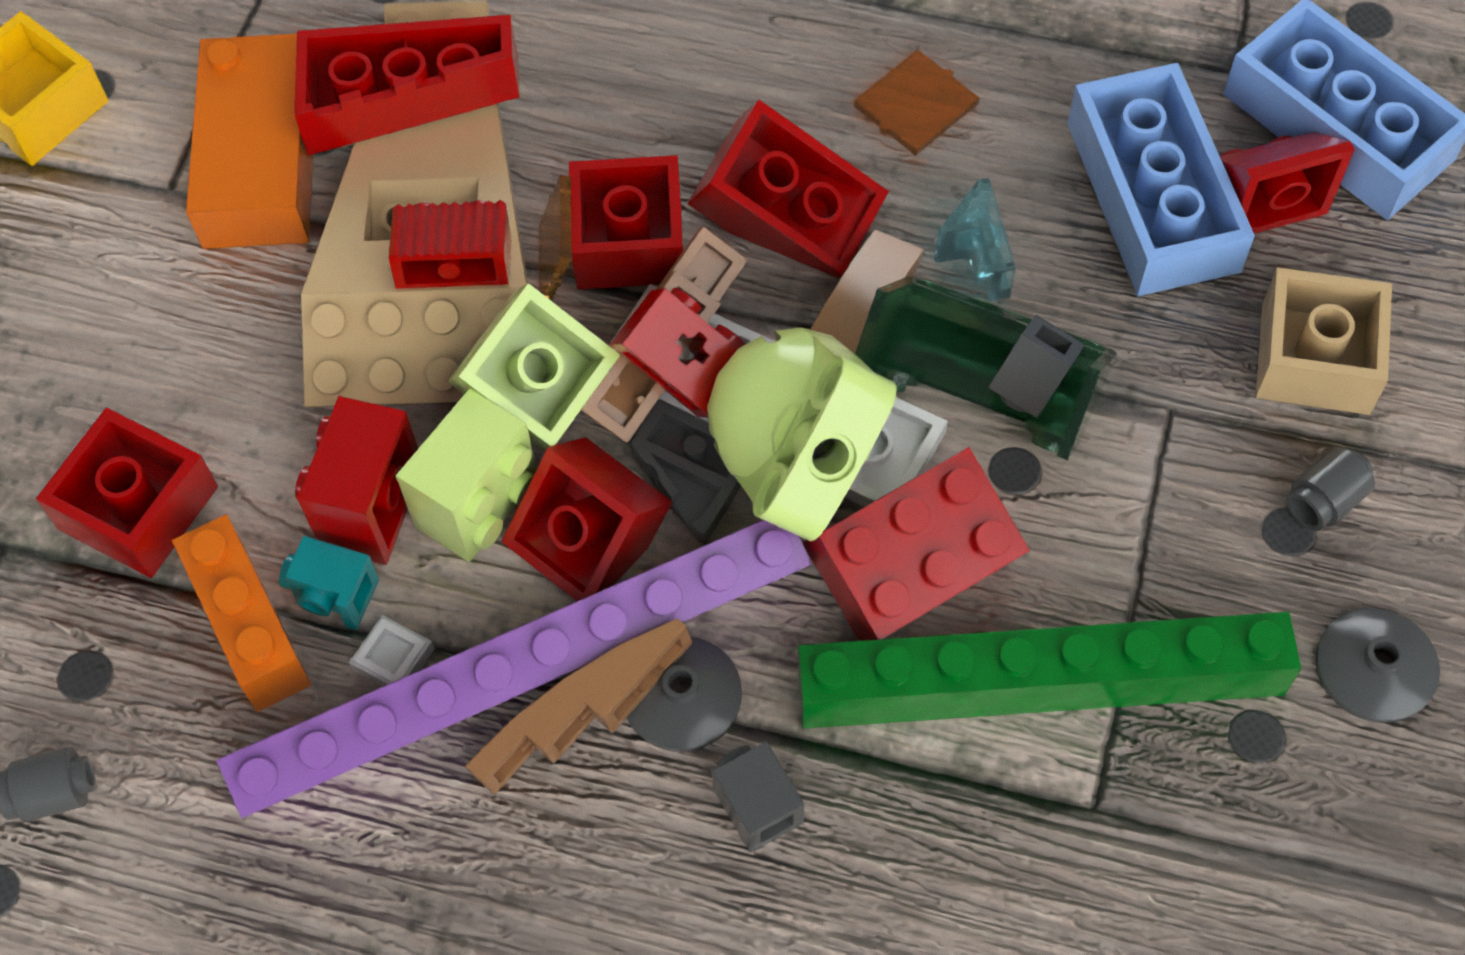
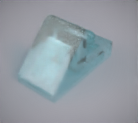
[934,178,1016,301]

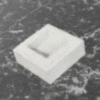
[349,615,435,686]

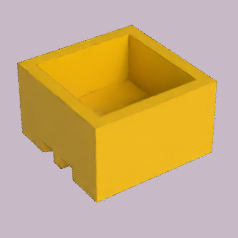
[0,11,109,166]

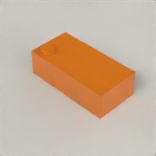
[186,33,313,249]

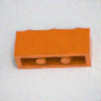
[172,514,312,713]

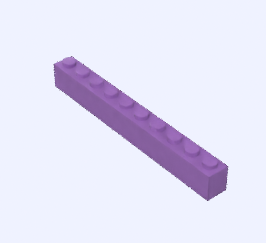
[216,520,812,819]

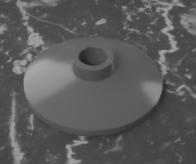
[1316,608,1440,723]
[627,637,742,752]

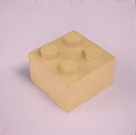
[1255,267,1392,415]

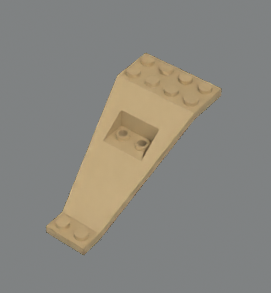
[301,0,528,408]

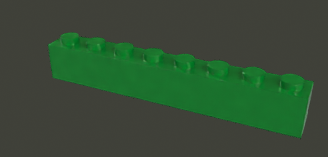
[798,611,1301,729]

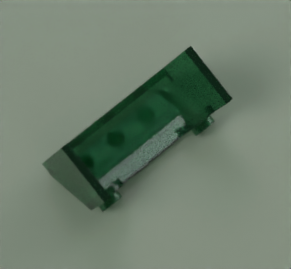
[855,277,1117,460]

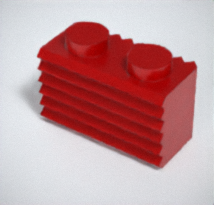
[388,200,511,289]

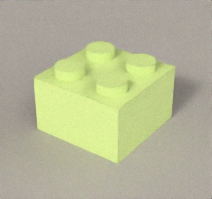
[447,283,620,451]
[396,388,537,563]

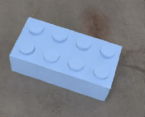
[1223,0,1465,221]
[1067,62,1255,297]

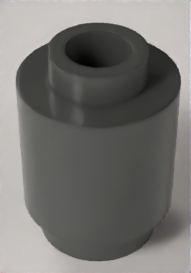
[1286,447,1375,531]
[0,747,96,822]

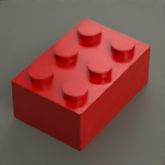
[803,447,1030,641]

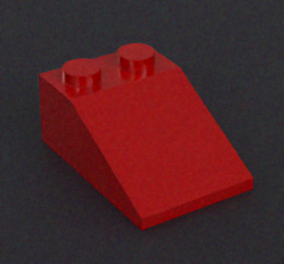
[687,99,889,278]

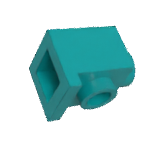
[279,536,380,631]

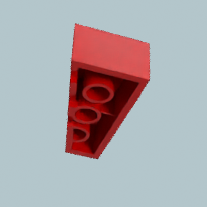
[294,14,520,156]

